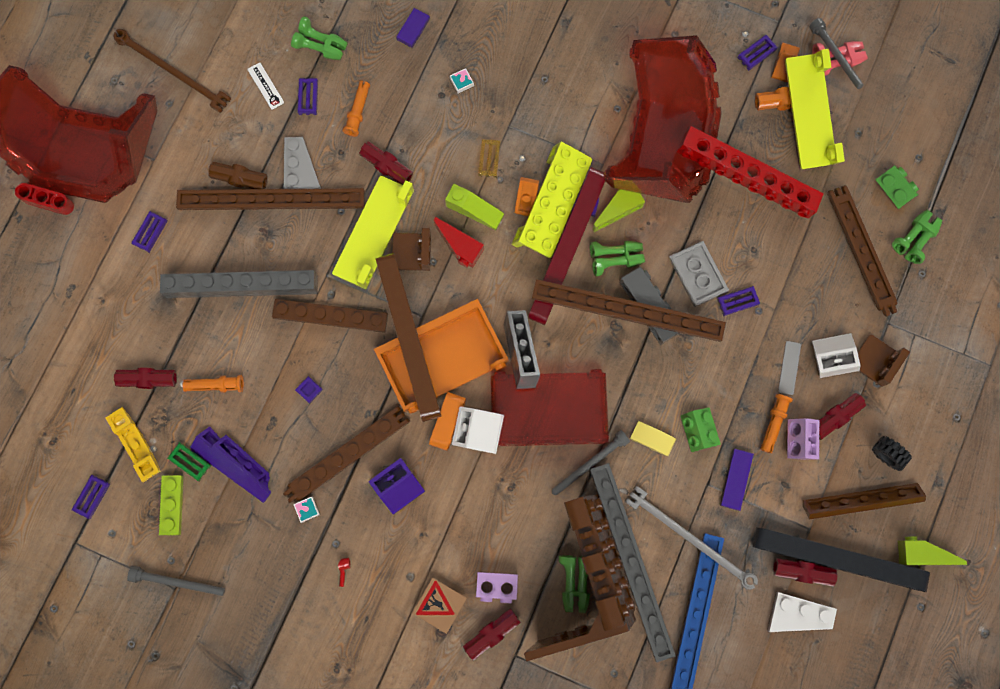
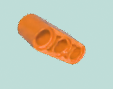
[429,392,466,451]

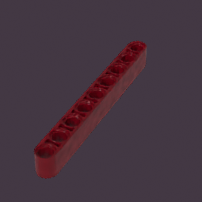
[528,167,608,325]

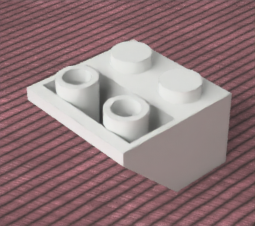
[812,333,860,378]
[452,407,504,454]

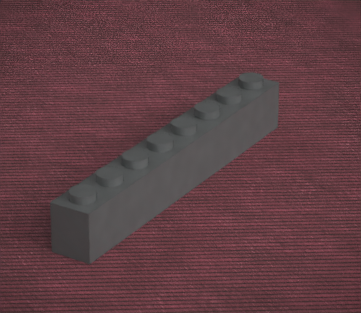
[160,270,318,298]

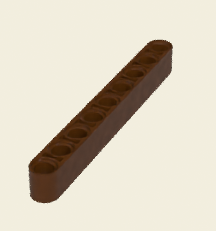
[375,253,442,422]

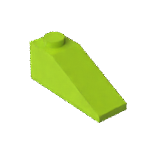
[592,183,645,232]
[445,184,504,230]
[898,537,967,565]

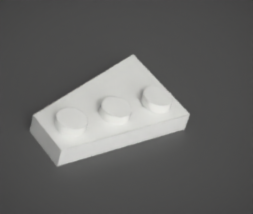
[768,592,837,632]

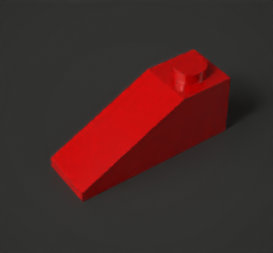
[434,217,484,268]

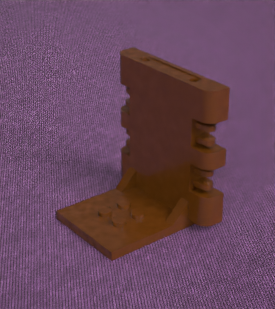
[524,495,636,662]

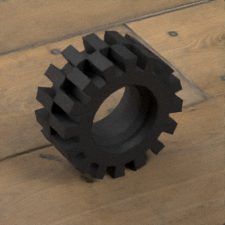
[872,436,912,471]

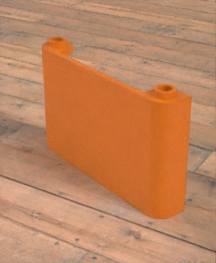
[374,299,509,414]

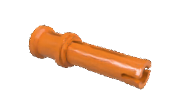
[342,81,370,137]
[182,375,244,393]
[760,394,793,454]

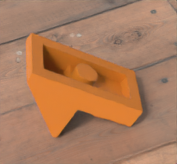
[771,43,800,83]
[514,177,539,216]

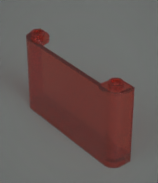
[490,369,609,447]

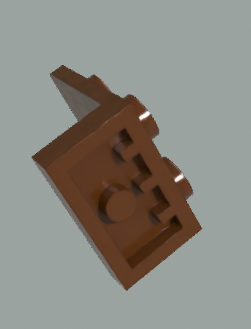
[393,228,431,271]
[857,334,910,387]

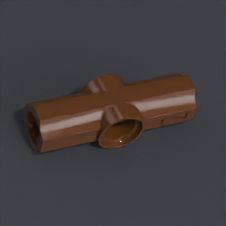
[208,162,268,189]

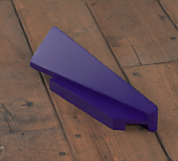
[190,426,271,503]

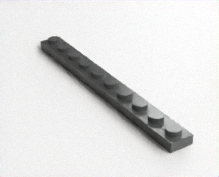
[590,463,676,662]

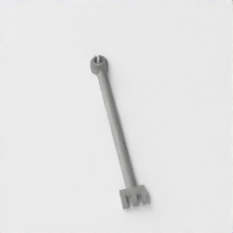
[625,486,758,590]

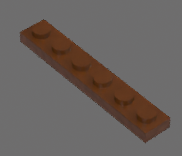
[272,299,388,333]
[803,483,926,520]

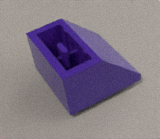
[368,458,425,515]

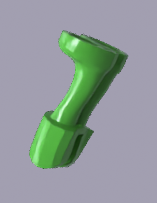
[291,16,348,60]
[892,209,943,264]
[589,241,645,276]
[558,555,590,613]

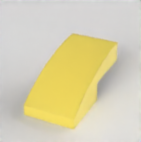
[630,421,676,457]

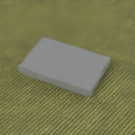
[669,241,729,307]

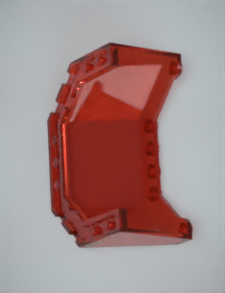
[604,35,722,203]
[0,65,158,203]

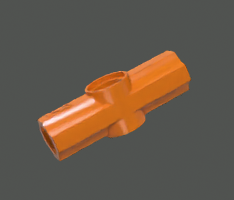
[755,87,791,111]

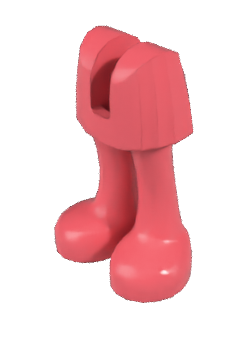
[812,41,868,76]

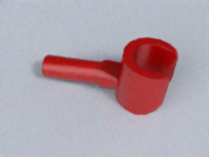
[338,558,351,587]

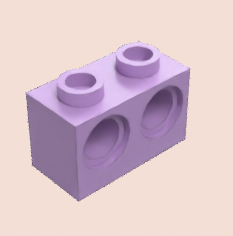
[787,418,819,460]
[476,572,518,603]

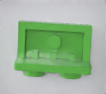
[876,165,919,209]
[681,407,721,452]

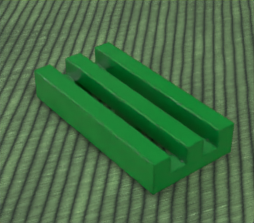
[167,443,212,482]

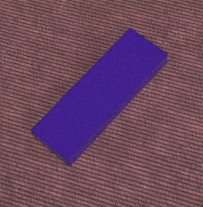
[720,449,754,511]

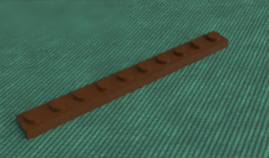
[176,188,365,210]
[532,279,726,342]

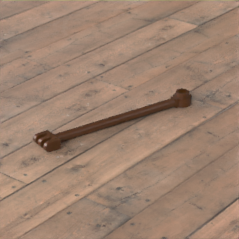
[113,29,231,113]

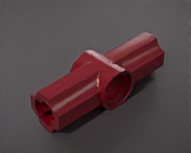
[359,141,413,185]
[114,367,177,389]
[819,393,867,440]
[773,558,838,587]
[463,608,521,660]

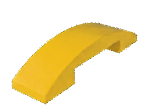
[106,407,161,483]

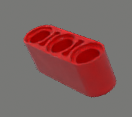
[15,183,74,215]

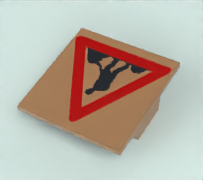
[412,578,467,634]

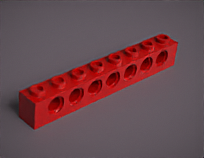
[677,126,824,218]

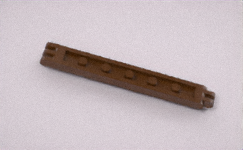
[827,185,897,317]
[283,406,410,503]

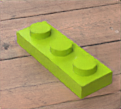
[159,475,183,535]

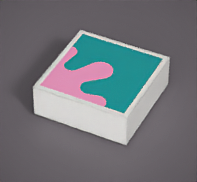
[450,68,474,93]
[293,497,320,523]

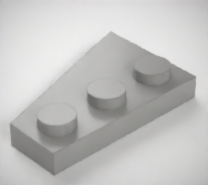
[284,137,321,189]

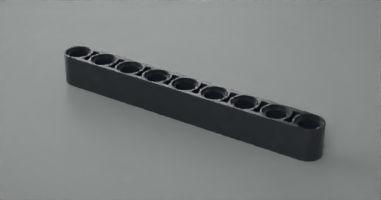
[752,527,930,592]

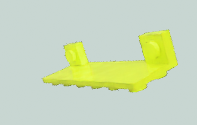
[785,49,845,169]
[511,141,592,258]
[332,176,414,289]

